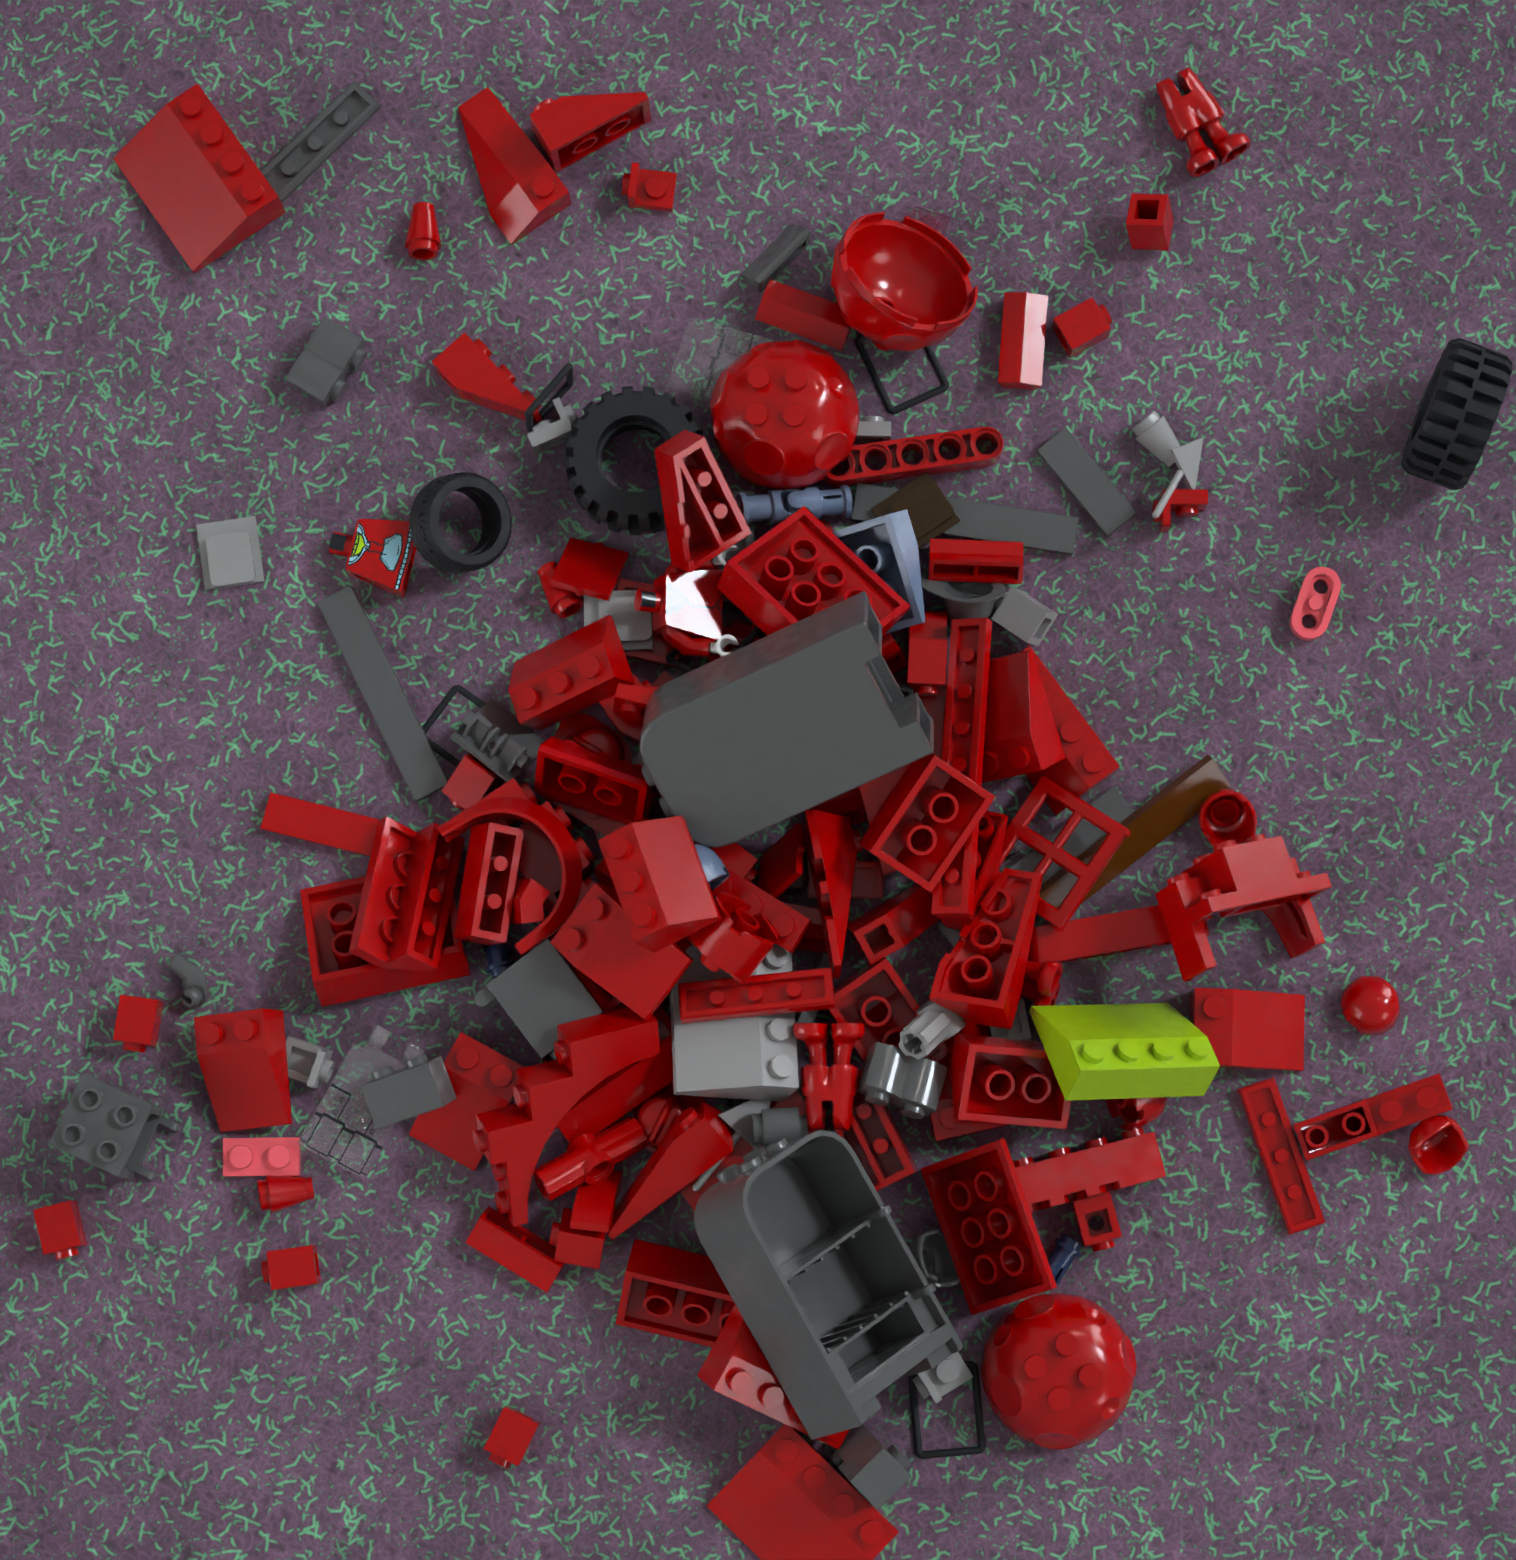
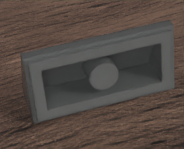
[741,224,810,293]

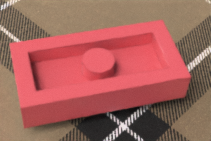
[223,1137,301,1177]

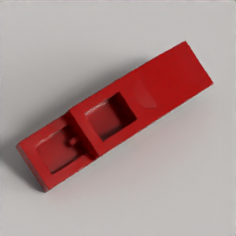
[1293,1073,1453,1161]

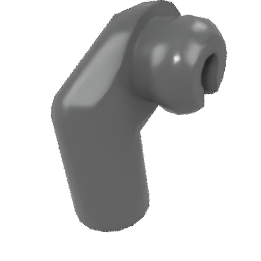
[168,954,207,1009]

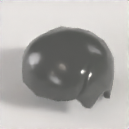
[909,1230,960,1289]

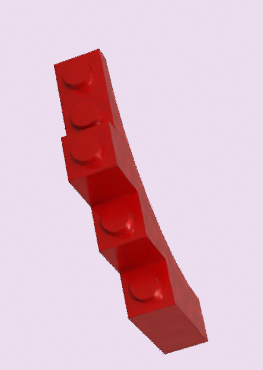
[473,1007,660,1227]

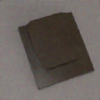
[871,472,961,550]

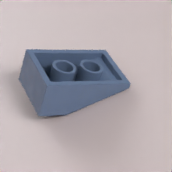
[832,509,925,634]

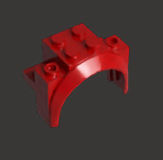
[437,778,595,957]
[1155,834,1332,982]

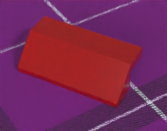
[349,816,465,972]

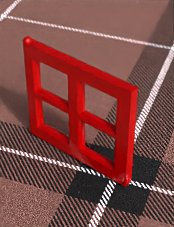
[997,776,1131,931]

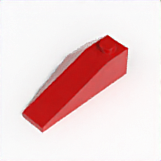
[804,810,862,979]
[929,868,1043,1030]
[608,1102,733,1240]

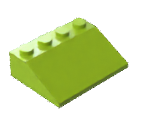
[1029,1003,1220,1101]

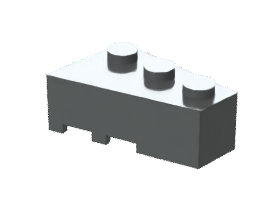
[822,1424,911,1510]

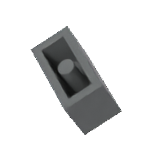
[360,1053,457,1129]

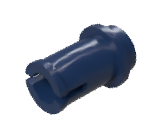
[482,943,515,979]
[1047,1233,1083,1285]

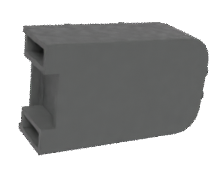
[639,591,934,847]
[694,1130,963,1440]

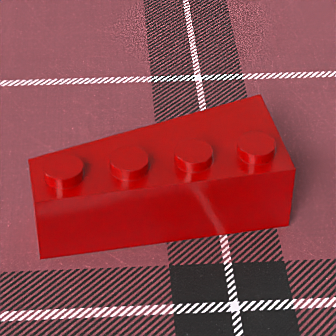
[1013,1127,1166,1212]

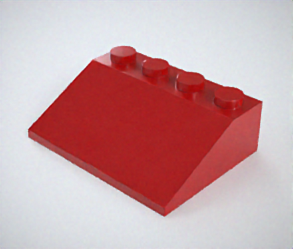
[113,83,286,274]
[717,506,910,636]
[300,876,471,1007]
[921,1138,1057,1315]
[697,1304,850,1450]
[706,1424,899,1560]

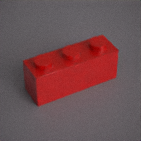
[453,822,524,946]

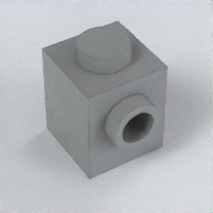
[991,587,1058,646]

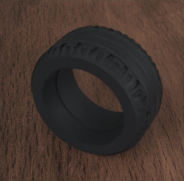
[409,472,512,573]

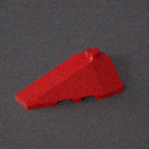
[458,87,572,245]

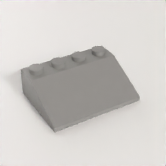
[670,943,799,1102]

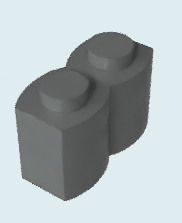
[286,317,367,407]
[857,1042,948,1119]

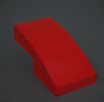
[570,1170,623,1232]

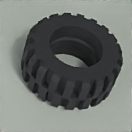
[1401,338,1513,490]
[564,386,703,535]

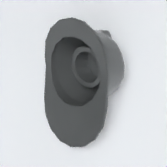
[921,570,1006,621]

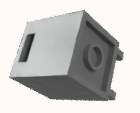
[474,939,604,1062]
[49,1073,180,1180]

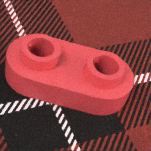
[1289,567,1341,641]

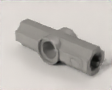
[898,1000,966,1060]

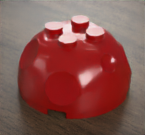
[831,212,978,351]
[710,339,859,490]
[981,1292,1137,1449]

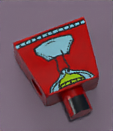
[329,519,417,598]

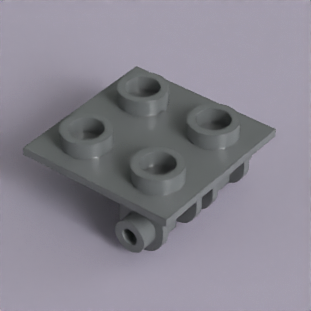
[450,699,544,782]

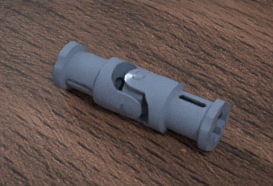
[736,484,852,525]

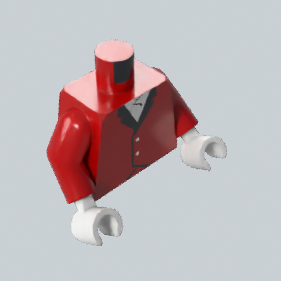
[634,545,739,657]

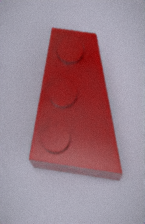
[654,430,751,573]
[832,1069,918,1191]

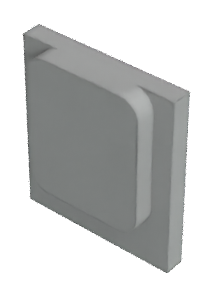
[196,516,265,591]
[583,590,653,651]

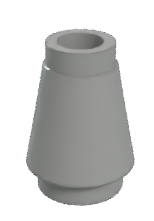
[1132,410,1181,467]

